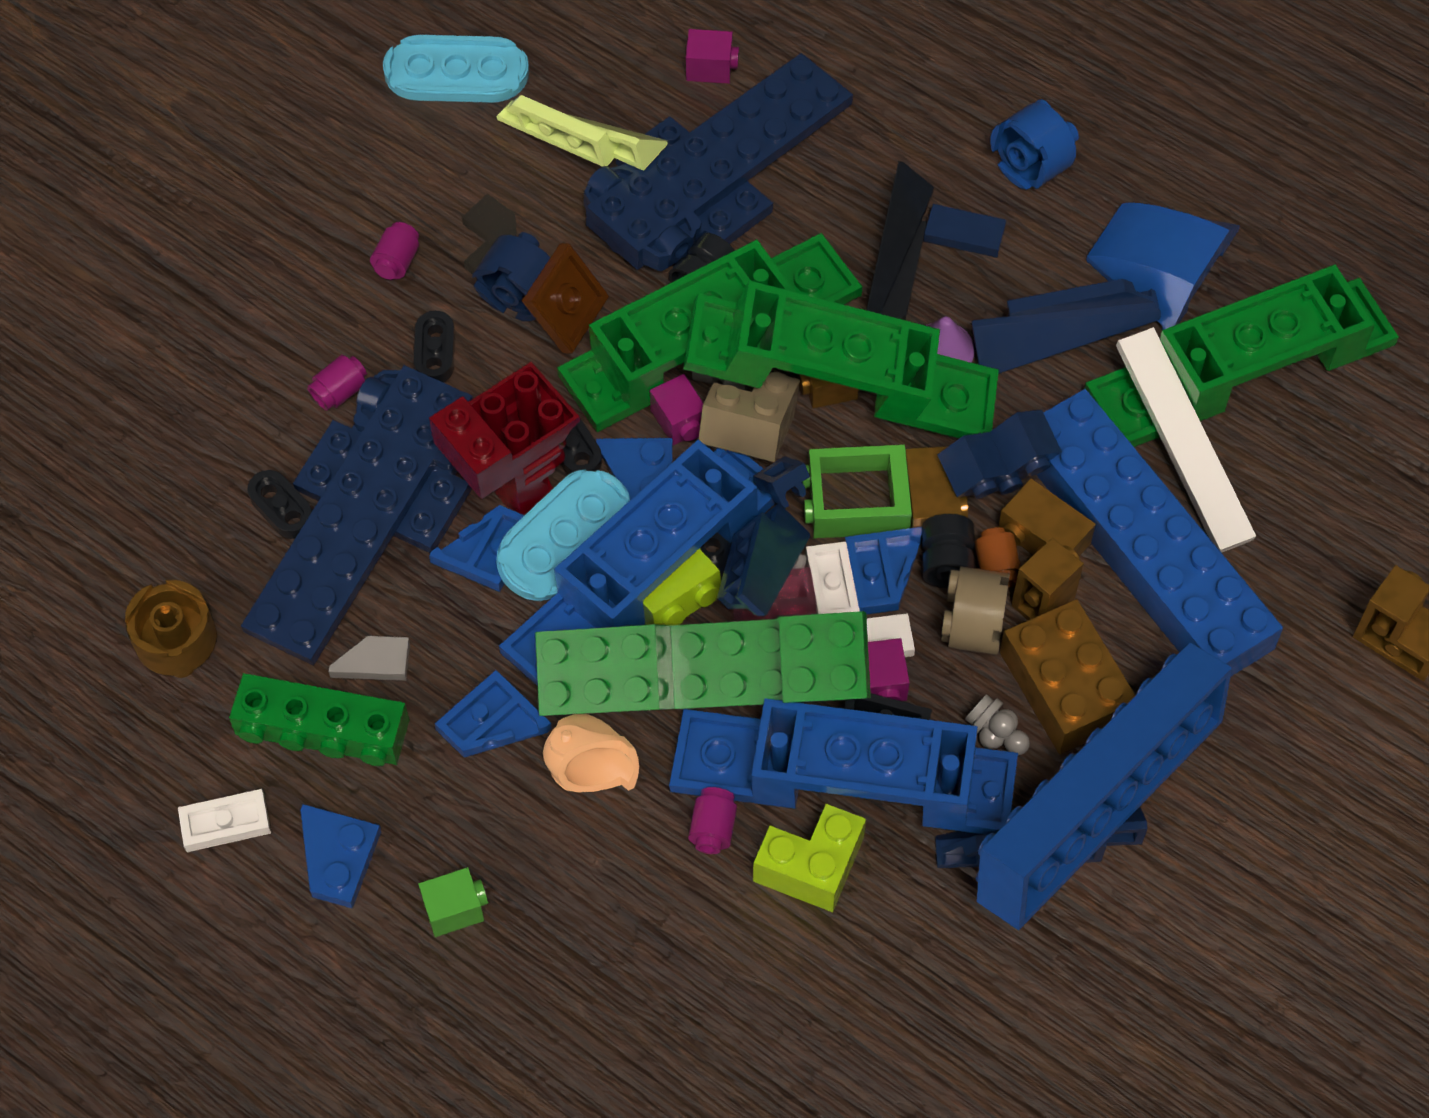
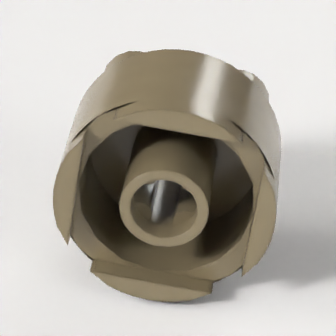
[941,566,1010,655]

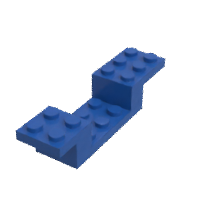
[499,440,775,686]
[669,698,1018,835]

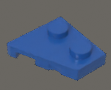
[596,438,673,501]
[429,505,525,592]
[845,527,922,614]
[434,670,552,757]
[300,804,382,909]

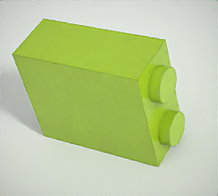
[643,548,721,626]

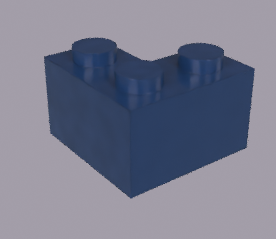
[937,409,1062,499]

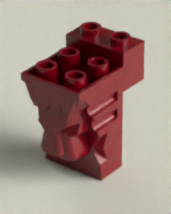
[429,362,580,515]

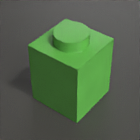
[418,867,489,937]

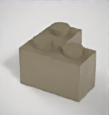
[698,372,800,462]

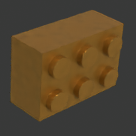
[1000,599,1136,755]

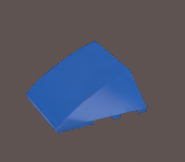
[1086,202,1240,330]

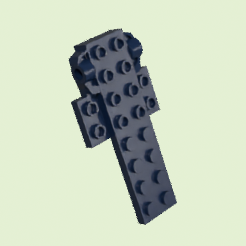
[584,53,853,271]
[241,365,473,666]

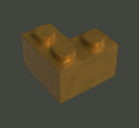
[1353,565,1429,682]

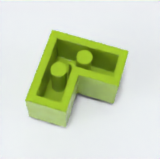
[753,804,866,912]

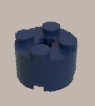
[472,232,551,321]

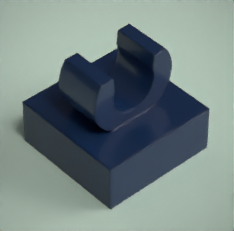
[753,456,810,508]

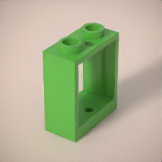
[802,445,912,538]

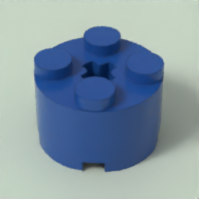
[990,99,1079,190]

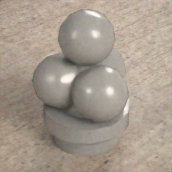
[965,694,1030,755]

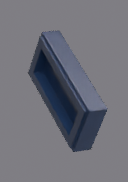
[924,204,1007,257]

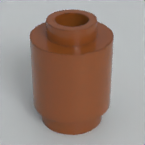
[975,527,1021,588]

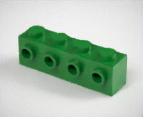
[229,673,410,766]

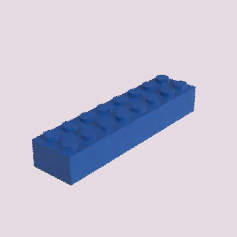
[1037,389,1283,676]
[976,643,1232,931]

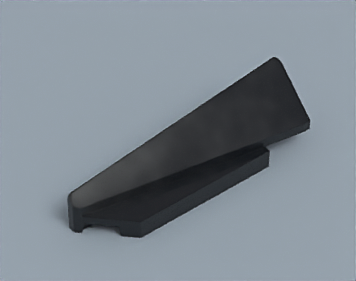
[867,161,934,320]

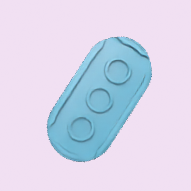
[383,35,529,103]
[496,469,630,601]

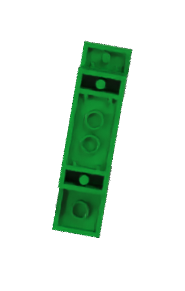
[557,233,862,432]
[1084,264,1399,447]
[683,280,999,438]
[535,611,871,716]

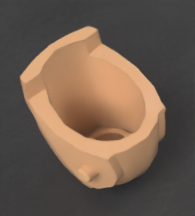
[543,714,639,792]

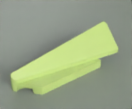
[496,95,668,171]

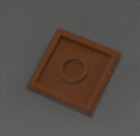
[522,243,609,353]

